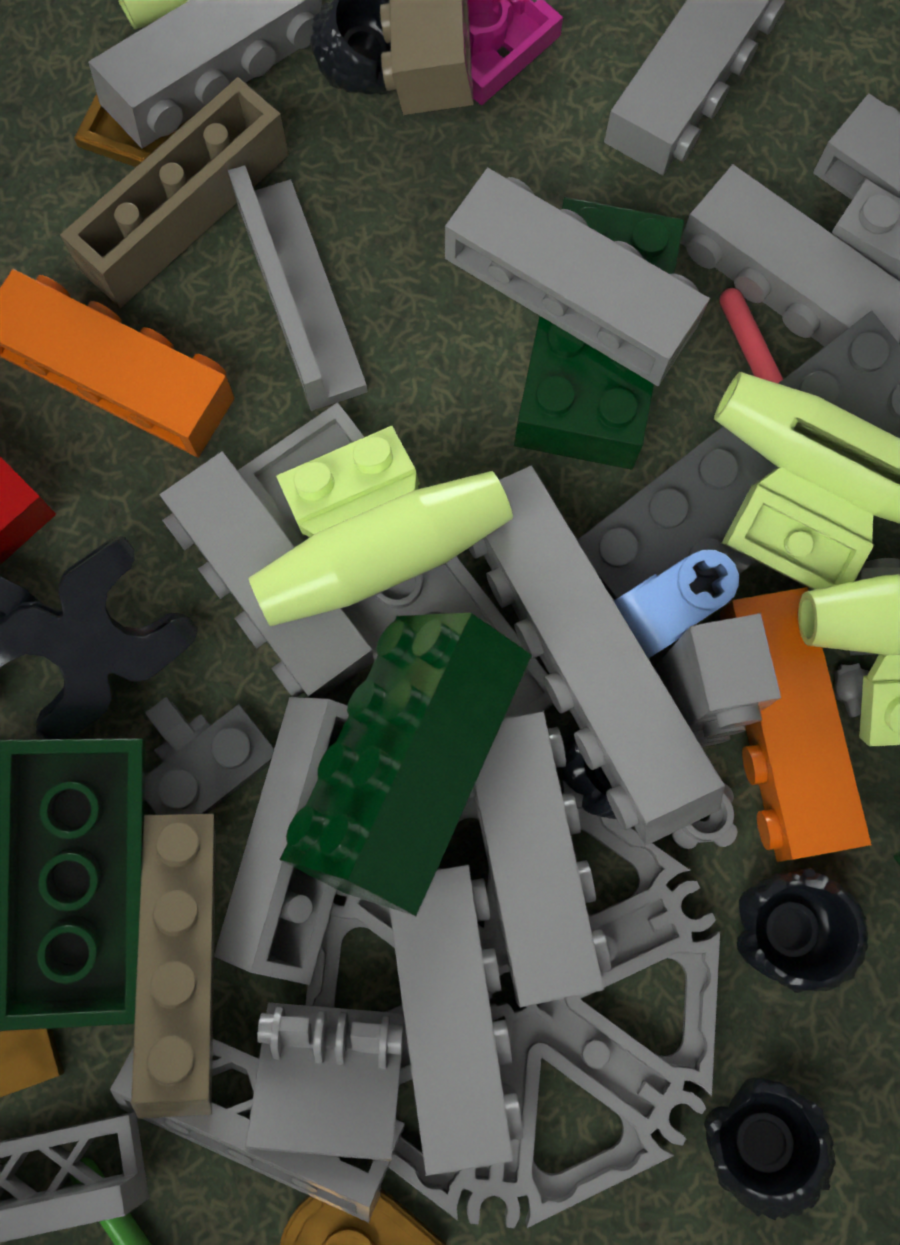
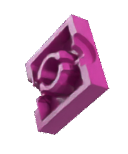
[468,0,563,106]

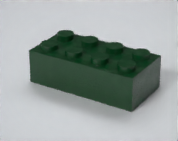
[514,197,684,470]
[280,613,532,916]
[0,739,145,1031]

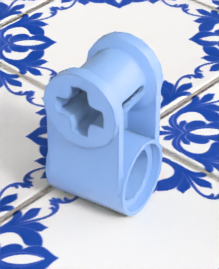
[614,550,739,658]

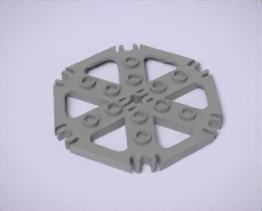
[305,780,720,1228]

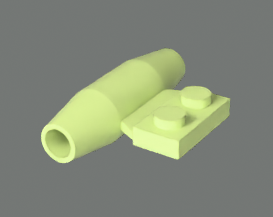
[714,372,900,590]
[248,426,513,627]
[798,574,900,747]

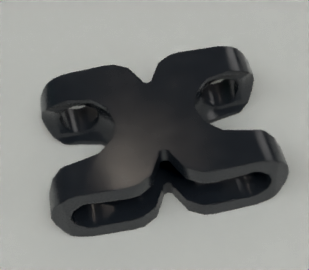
[0,536,198,740]

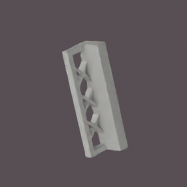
[228,165,368,411]
[110,1039,405,1223]
[0,1112,149,1242]

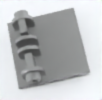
[245,1002,405,1161]

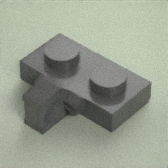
[145,697,274,815]

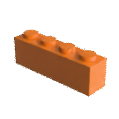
[0,269,235,458]
[719,587,872,862]

